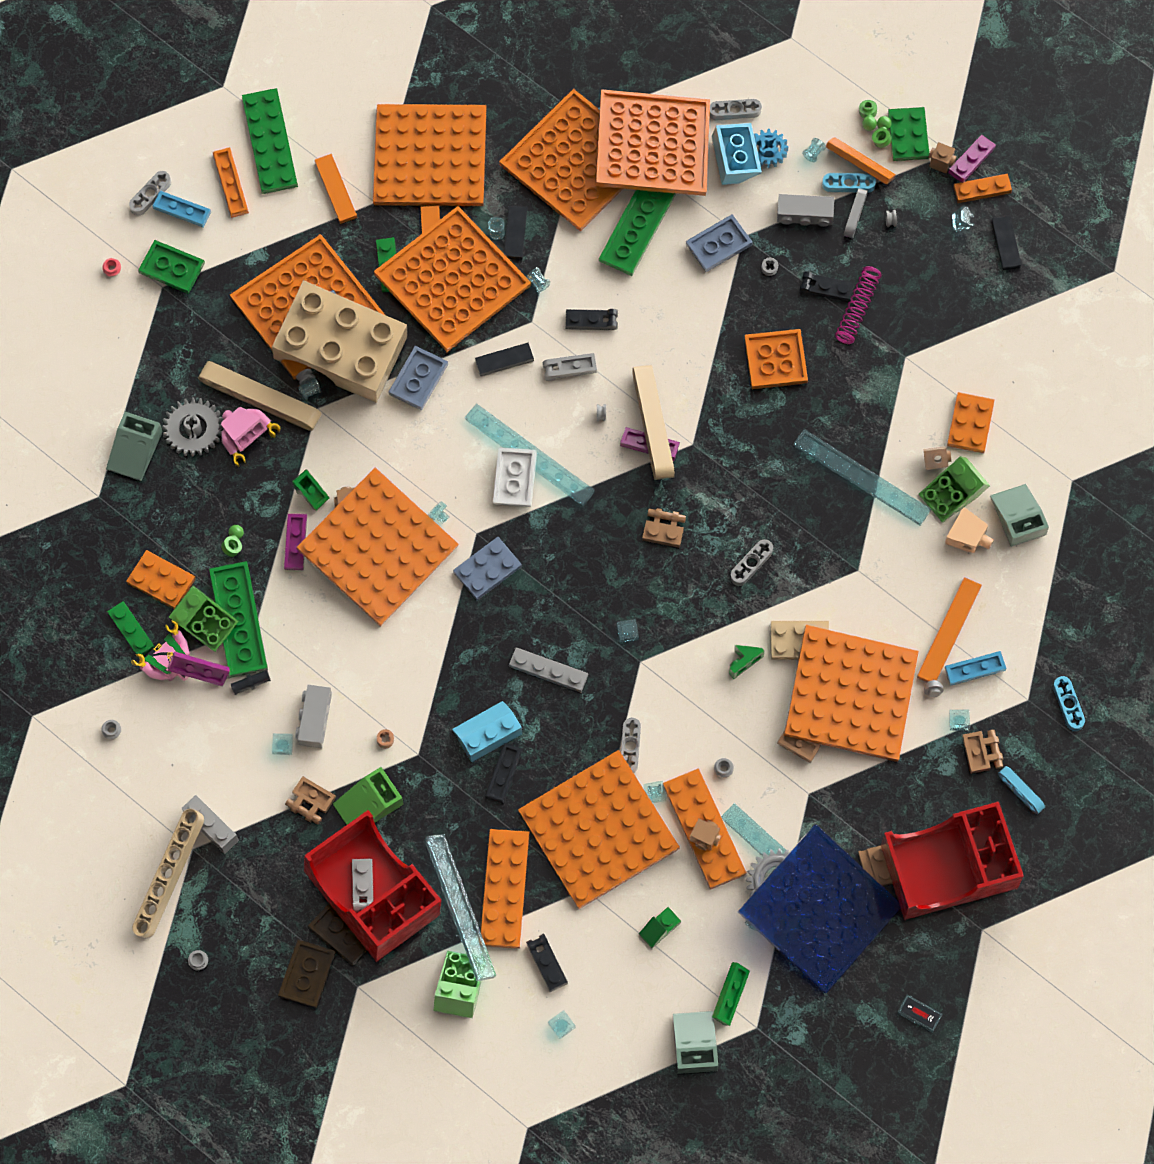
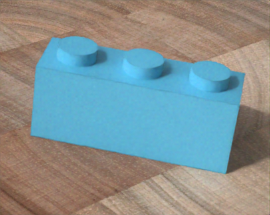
[712,123,762,185]
[452,701,522,762]

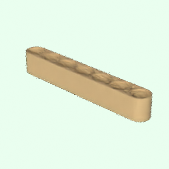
[198,361,322,431]
[632,365,674,480]
[132,809,204,938]

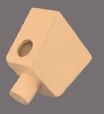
[945,507,994,553]

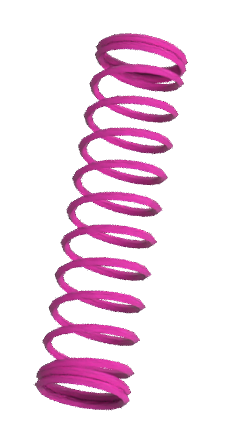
[835,266,882,344]

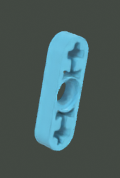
[822,173,876,193]
[1053,676,1085,731]
[998,766,1045,814]

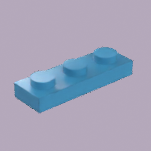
[153,191,211,228]
[945,651,1007,686]

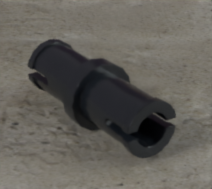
[231,669,271,695]

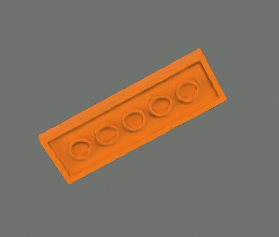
[663,768,747,890]
[480,829,529,949]

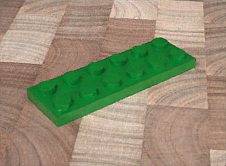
[242,88,298,194]
[599,190,677,276]
[209,561,268,678]

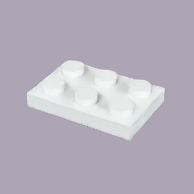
[493,448,537,507]

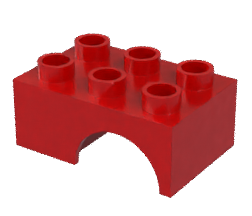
[881,802,1024,920]
[304,810,442,962]

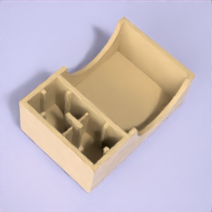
[272,280,407,403]

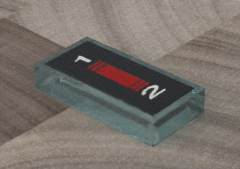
[898,995,943,1033]

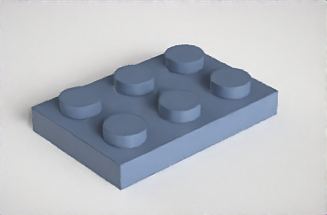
[686,214,753,272]
[389,346,448,410]
[453,537,522,600]

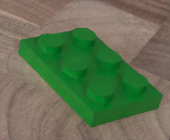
[888,107,930,161]
[138,240,205,294]

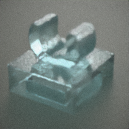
[952,206,974,231]
[427,501,449,524]
[644,780,666,803]

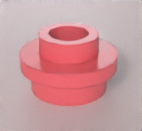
[102,258,121,276]

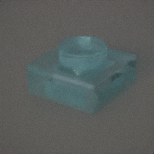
[617,619,639,642]
[949,709,970,731]
[272,733,293,755]
[548,1010,576,1039]

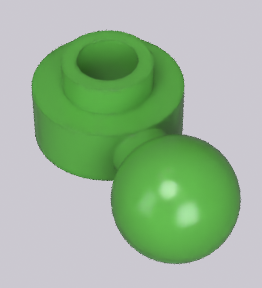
[859,100,877,131]
[872,116,892,148]
[221,525,244,557]

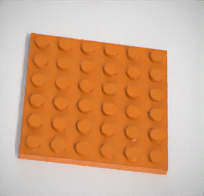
[499,89,623,231]
[596,90,710,196]
[373,104,486,206]
[374,206,531,352]
[230,234,385,380]
[296,467,459,627]
[784,625,919,762]
[518,750,680,909]

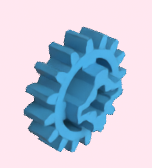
[754,129,789,168]

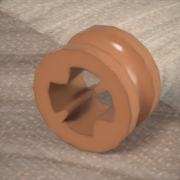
[377,729,394,749]

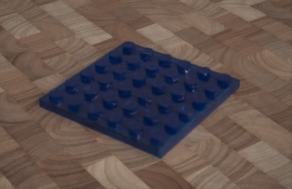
[737,824,901,993]

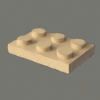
[771,621,829,660]

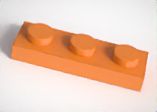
[953,174,1012,203]

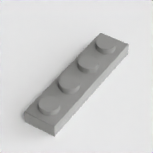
[509,648,588,693]

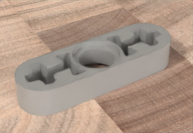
[709,99,762,120]
[129,171,171,216]
[844,188,868,238]
[731,539,773,586]
[621,717,641,773]

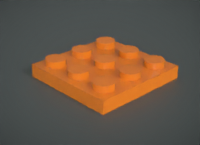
[745,329,808,389]

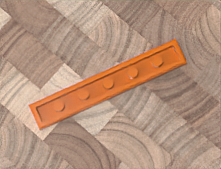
[917,577,982,682]

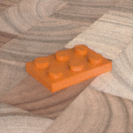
[947,392,995,453]
[126,550,196,609]

